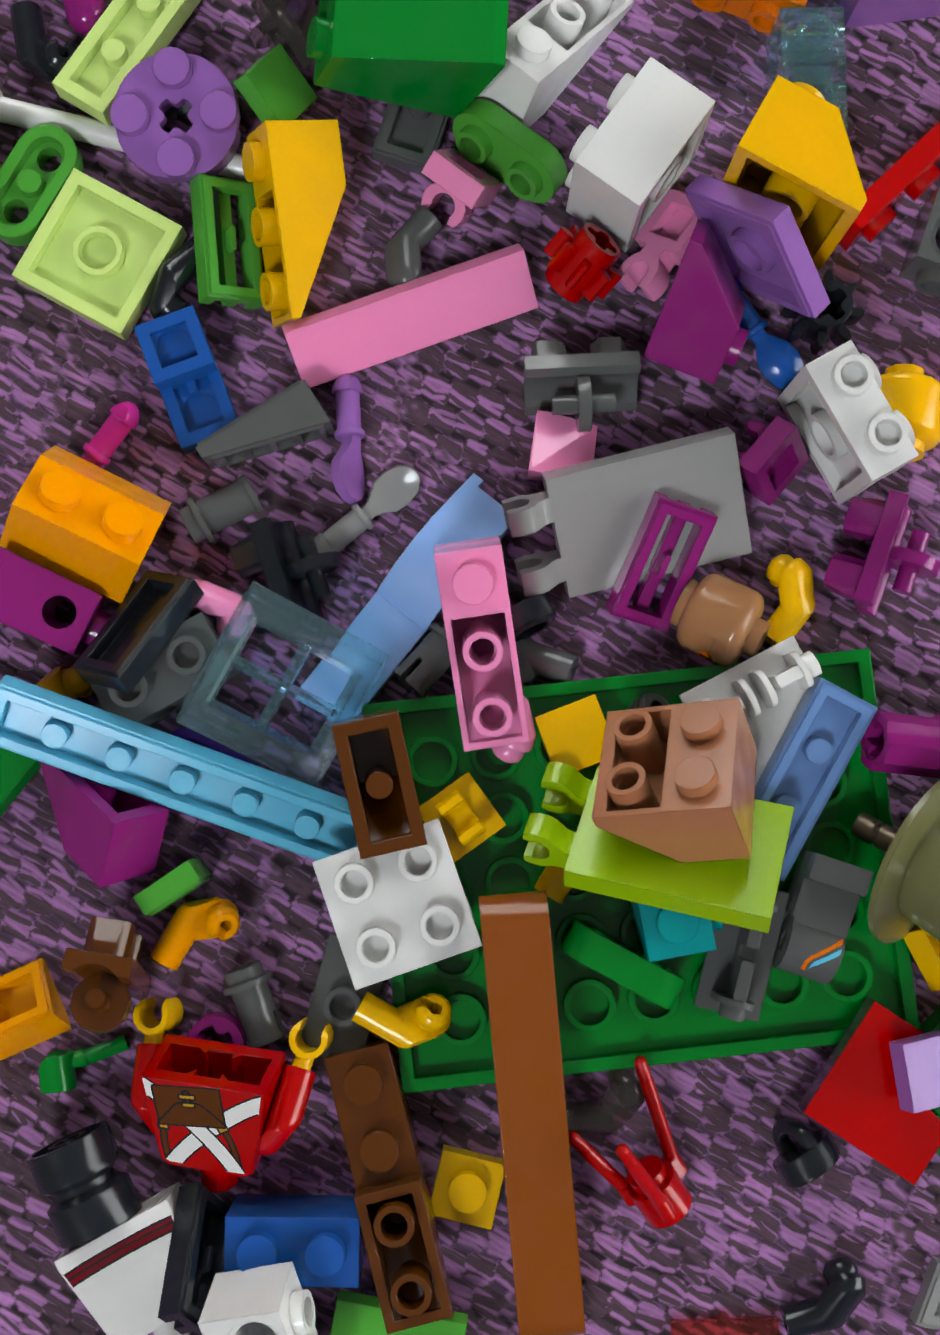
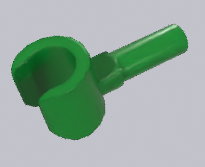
[38,1034,129,1094]

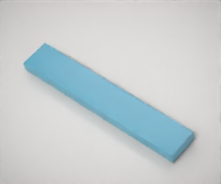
[0,675,358,861]

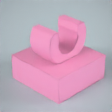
[421,148,503,228]

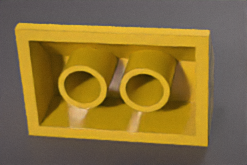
[723,75,867,272]

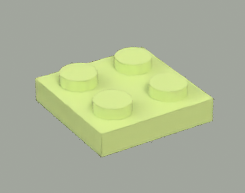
[11,168,187,341]

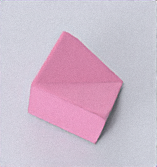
[527,410,598,482]

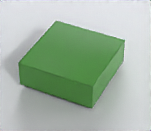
[233,43,318,123]
[133,856,211,917]

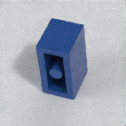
[224,1194,365,1288]

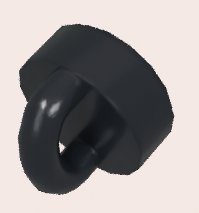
[507,582,556,642]
[772,1118,840,1188]

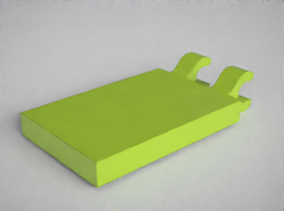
[523,762,794,934]

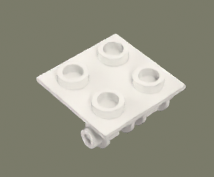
[679,636,822,786]
[312,818,482,990]

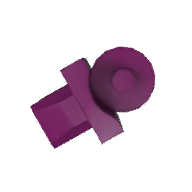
[824,490,940,617]

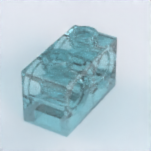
[765,7,848,132]

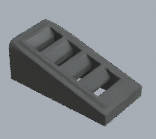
[195,380,334,469]

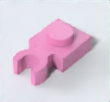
[618,188,698,302]

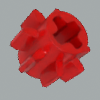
[543,223,622,303]

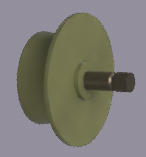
[851,781,940,944]

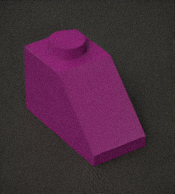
[643,219,749,384]
[40,762,170,888]

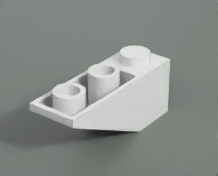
[475,0,634,127]

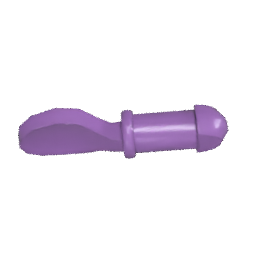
[331,374,365,504]

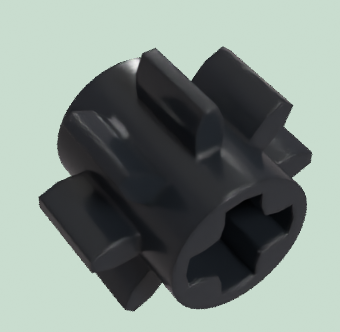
[780,270,865,355]

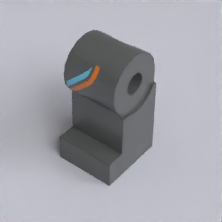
[772,849,874,985]

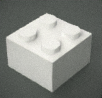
[565,57,716,253]

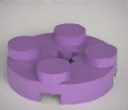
[110,47,241,185]

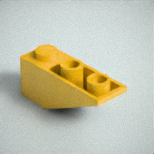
[242,119,346,327]

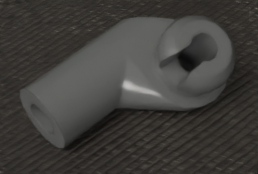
[384,206,442,288]

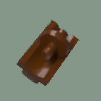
[61,916,152,1033]

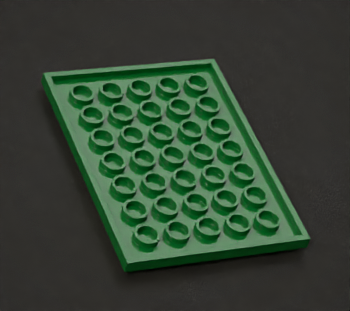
[362,648,920,1094]

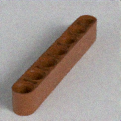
[478,890,586,1335]

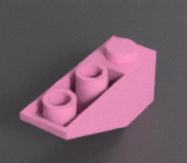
[434,536,530,752]

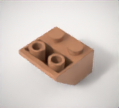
[592,697,757,863]

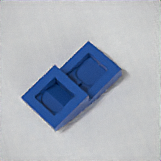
[133,305,238,454]

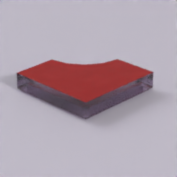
[798,996,940,1185]

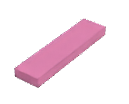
[282,243,539,388]

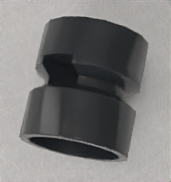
[26,1120,142,1249]

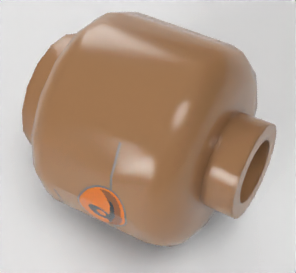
[670,573,771,667]

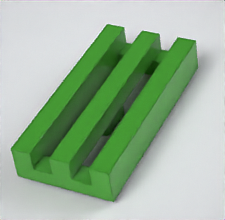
[190,173,263,309]

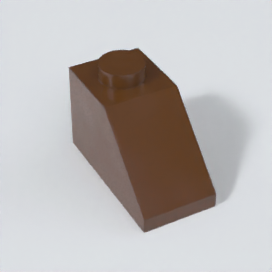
[331,707,427,859]

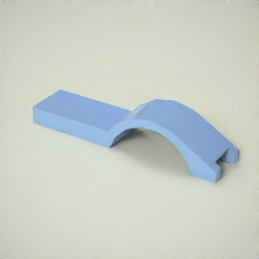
[297,473,510,721]

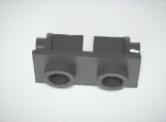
[693,890,789,1022]

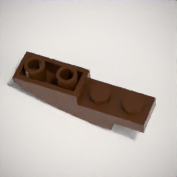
[324,1040,454,1334]

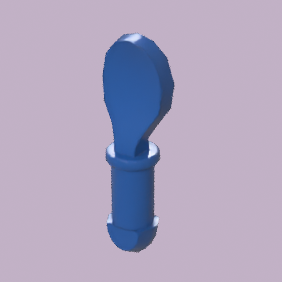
[735,280,804,389]

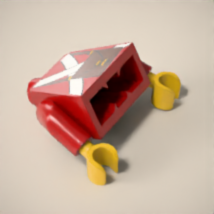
[130,997,334,1192]

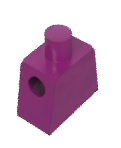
[0,547,113,655]

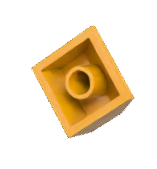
[0,445,172,603]

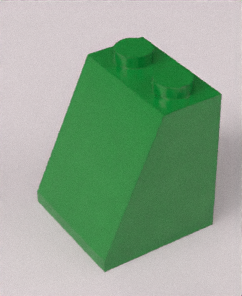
[306,0,509,118]

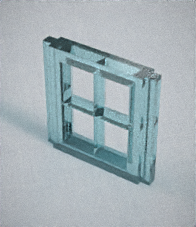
[176,580,389,787]

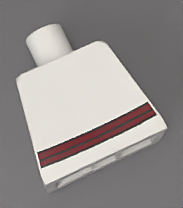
[54,1182,190,1335]

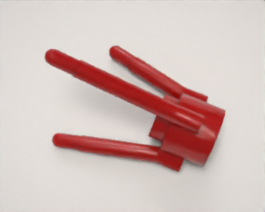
[568,1055,692,1229]

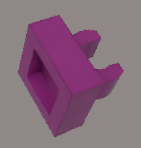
[737,415,810,506]

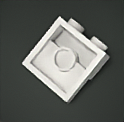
[777,340,919,505]

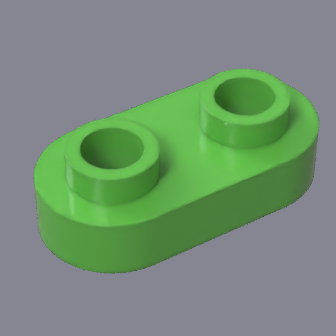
[452,98,567,203]
[0,124,83,246]

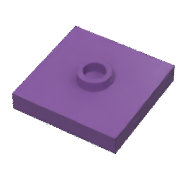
[685,174,831,318]

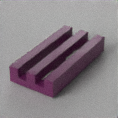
[605,491,718,633]

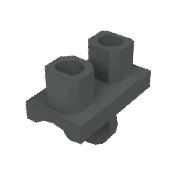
[523,337,641,432]

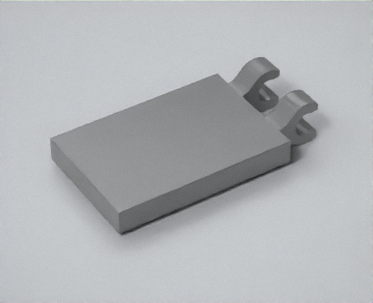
[501,427,752,598]

